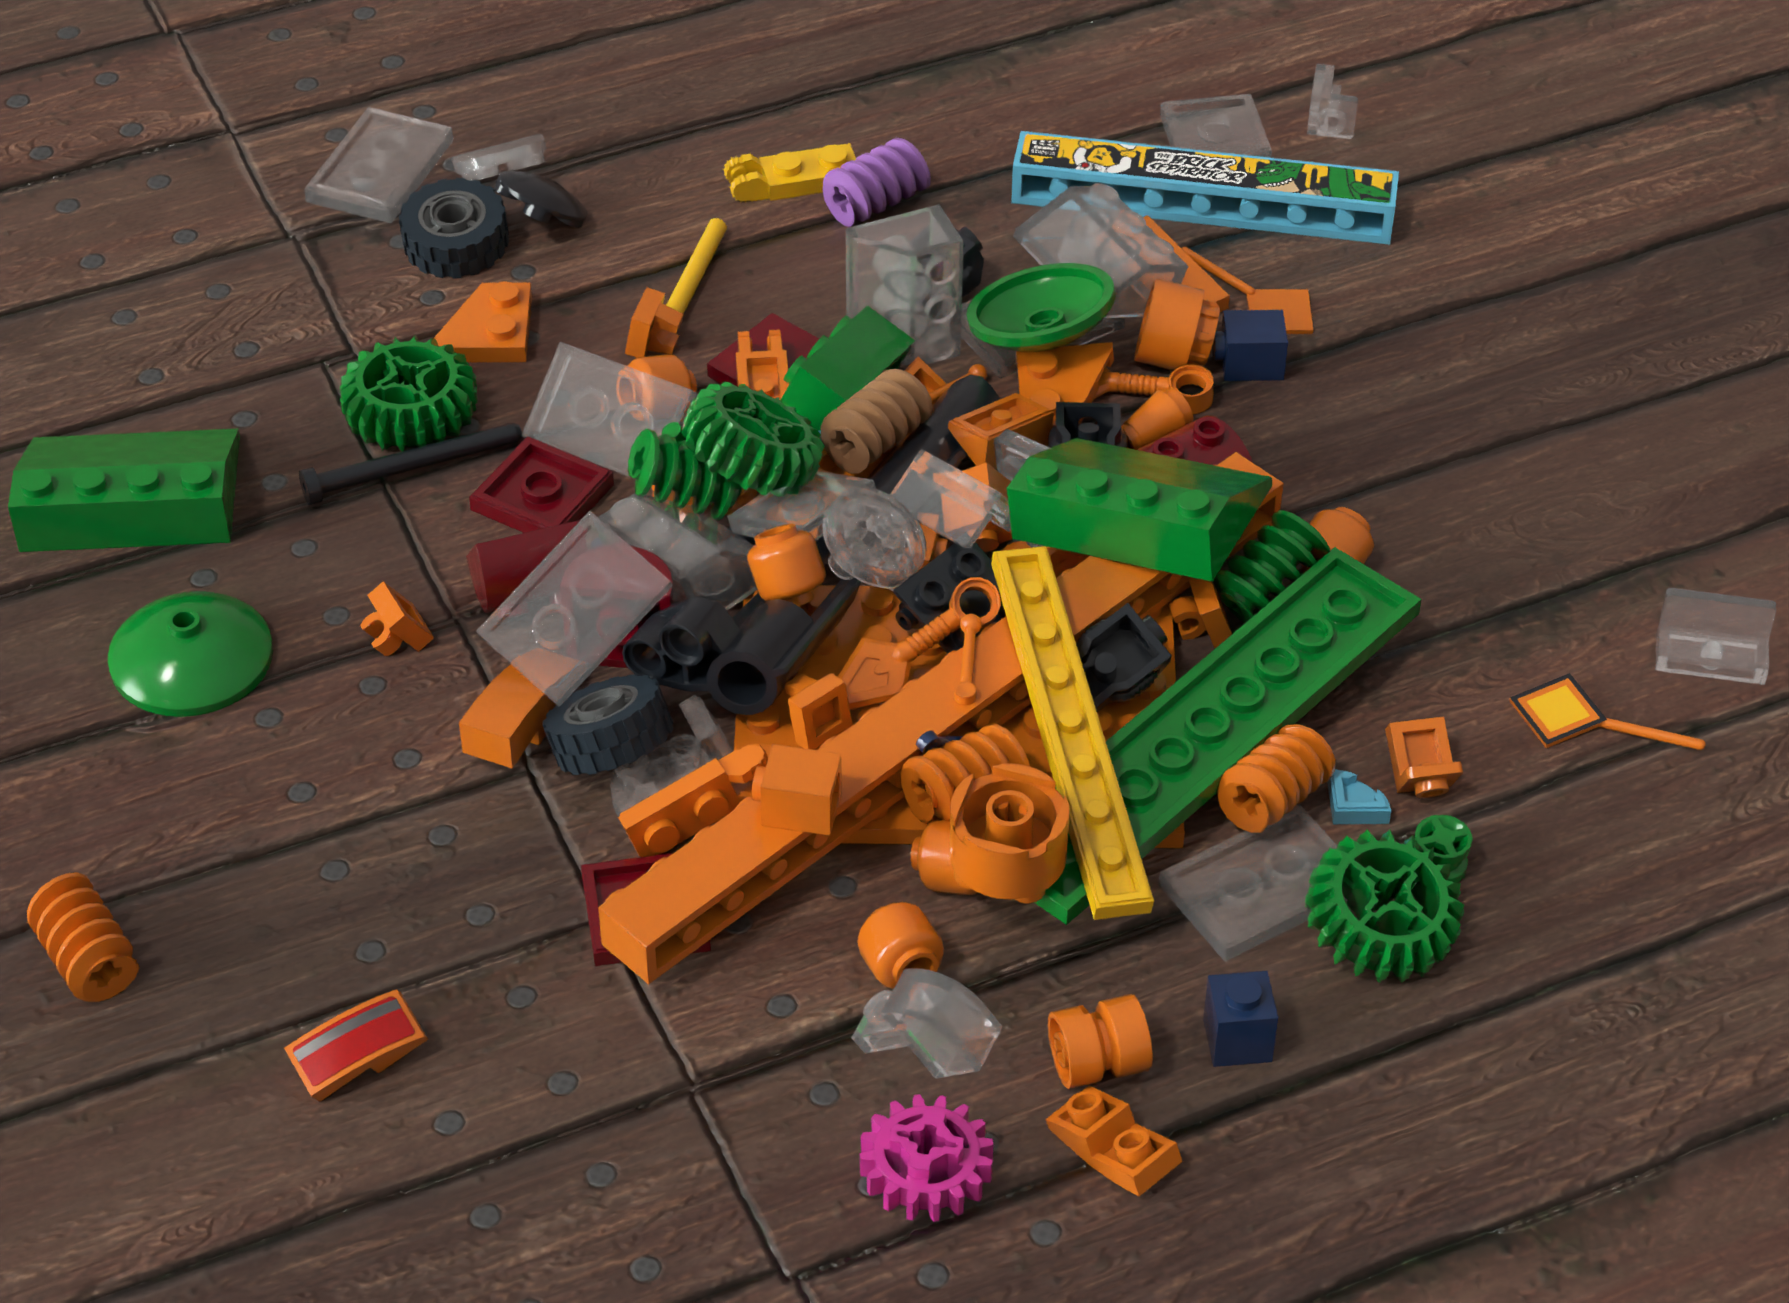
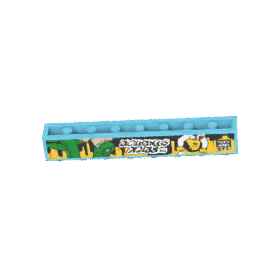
[1011,131,1399,245]

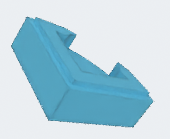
[1327,769,1391,824]

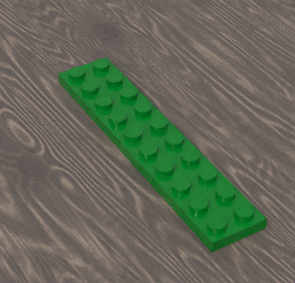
[1034,547,1422,925]

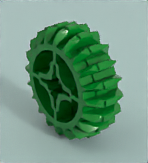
[340,335,478,452]
[681,382,825,497]
[1305,829,1465,984]

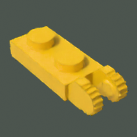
[723,143,856,202]

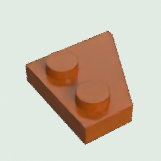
[434,281,532,363]
[1016,342,1114,428]

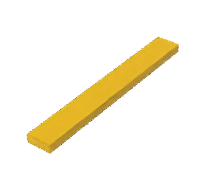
[991,546,1154,920]

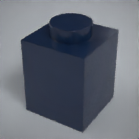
[1212,310,1288,381]
[1203,971,1278,1067]

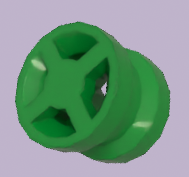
[1414,815,1473,883]

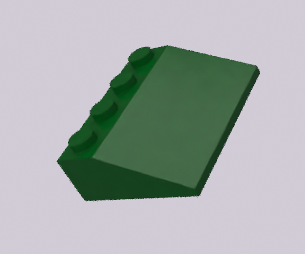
[8,428,240,552]
[1007,438,1273,582]

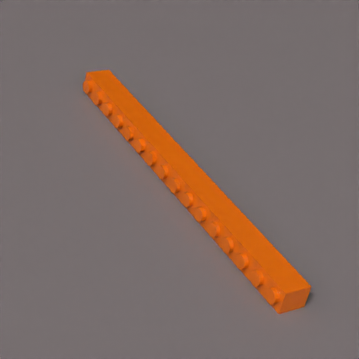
[598,452,1284,984]

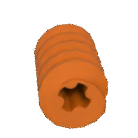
[900,724,1030,823]
[1217,724,1336,833]
[27,872,140,1002]

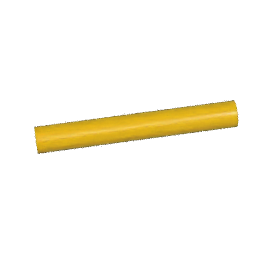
[666,218,727,314]

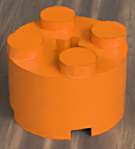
[950,764,1070,904]

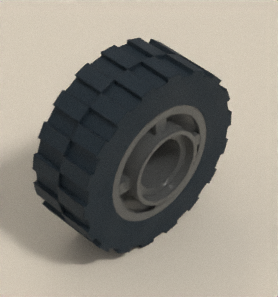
[399,178,509,279]
[542,674,674,775]

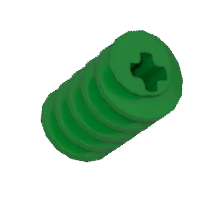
[627,428,743,521]
[1214,510,1330,624]

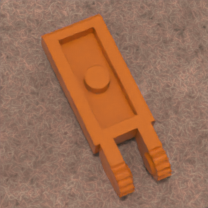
[736,330,789,400]
[618,743,768,857]

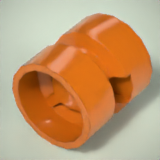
[1048,994,1153,1089]

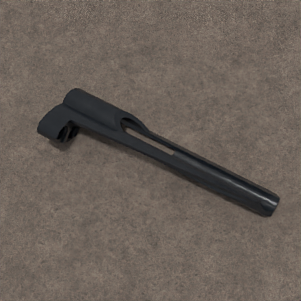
[622,374,1002,715]

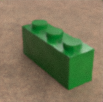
[780,305,916,431]

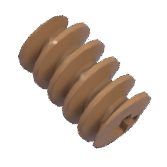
[821,369,932,474]

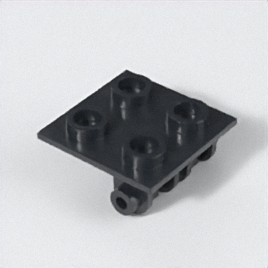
[893,533,1006,654]

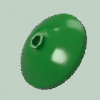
[966,263,1116,352]
[108,591,273,717]

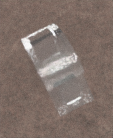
[851,969,1003,1079]

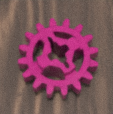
[860,1094,994,1222]

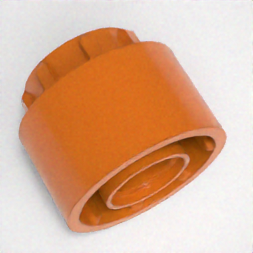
[1134,278,1220,371]

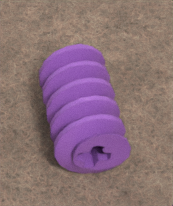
[823,138,931,228]

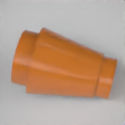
[1121,388,1193,450]

